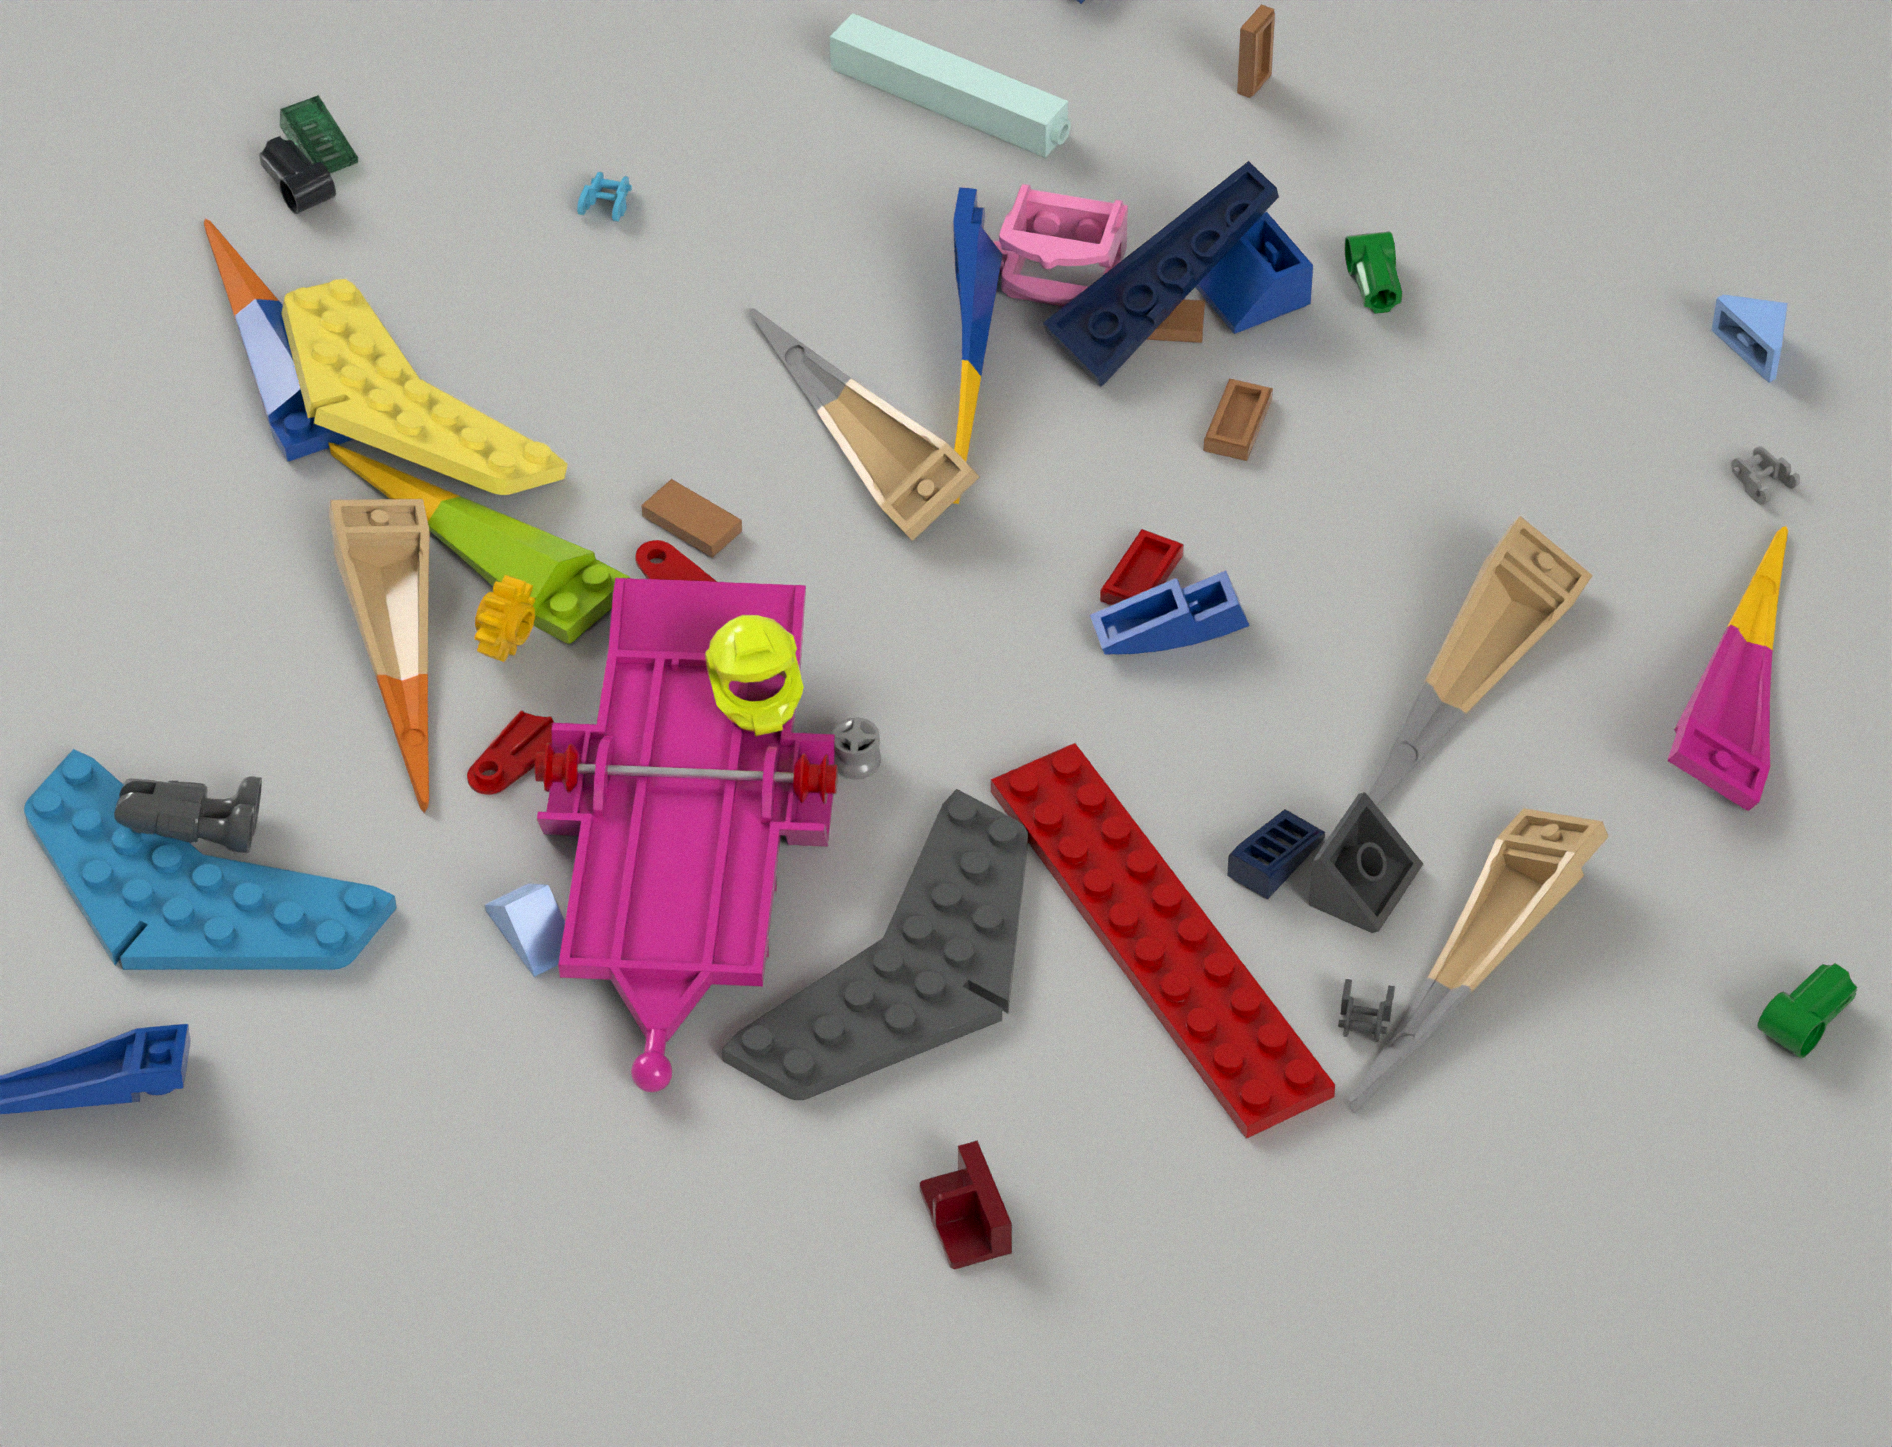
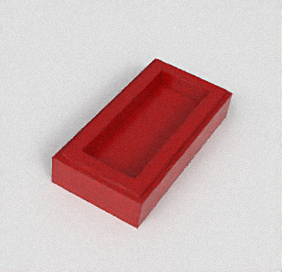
[1100,529,1184,605]

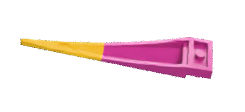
[1667,526,1788,811]

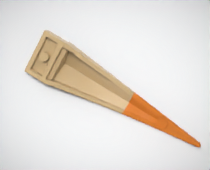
[329,499,430,813]

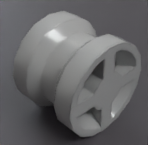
[832,717,881,779]

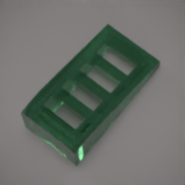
[279,95,358,173]

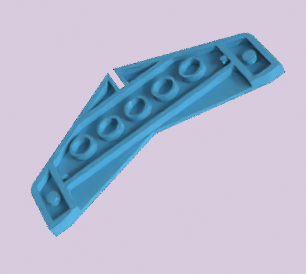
[24,749,397,970]

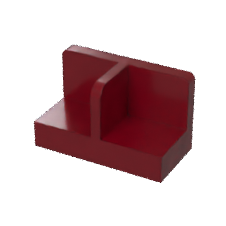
[920,1140,1012,1269]

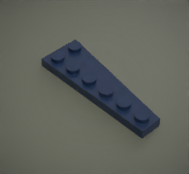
[1043,161,1279,387]

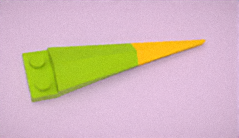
[328,442,630,645]

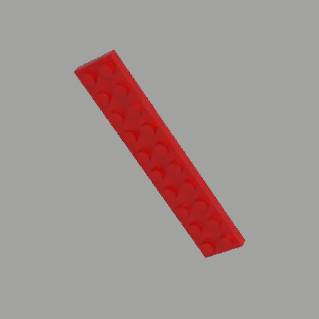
[991,743,1336,1139]

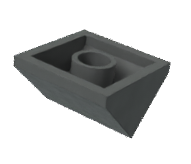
[1309,792,1423,933]

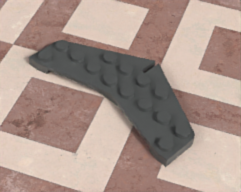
[722,789,1028,1100]

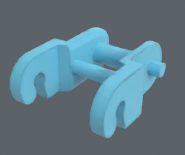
[577,172,632,222]

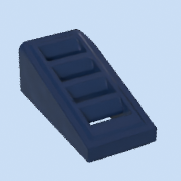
[1227,809,1326,899]

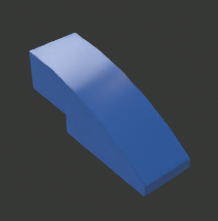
[1090,570,1250,655]

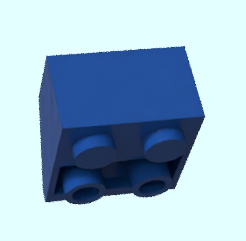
[1195,212,1313,334]

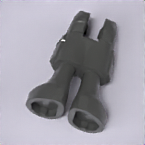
[114,776,262,853]

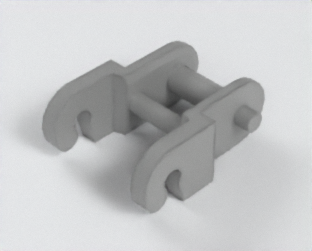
[1731,446,1800,505]

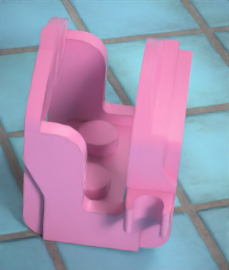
[994,184,1128,306]

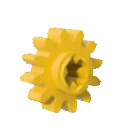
[474,575,535,662]

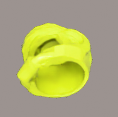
[705,615,804,736]

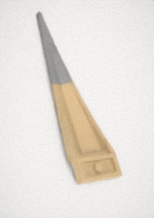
[749,308,980,541]
[1368,516,1593,806]
[1349,808,1608,1113]

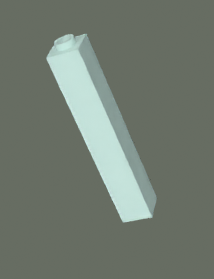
[830,13,1071,158]

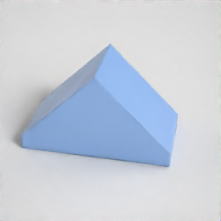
[1712,295,1788,382]
[485,883,565,977]

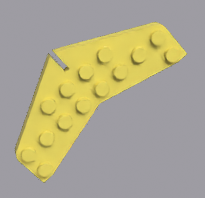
[281,279,568,495]

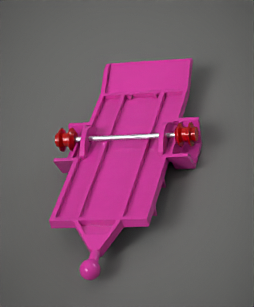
[535,578,838,1092]

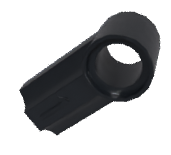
[259,136,336,214]

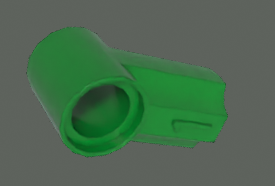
[1344,231,1402,314]
[1757,963,1858,1058]

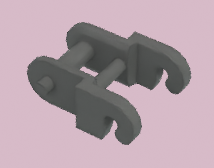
[1338,979,1395,1042]

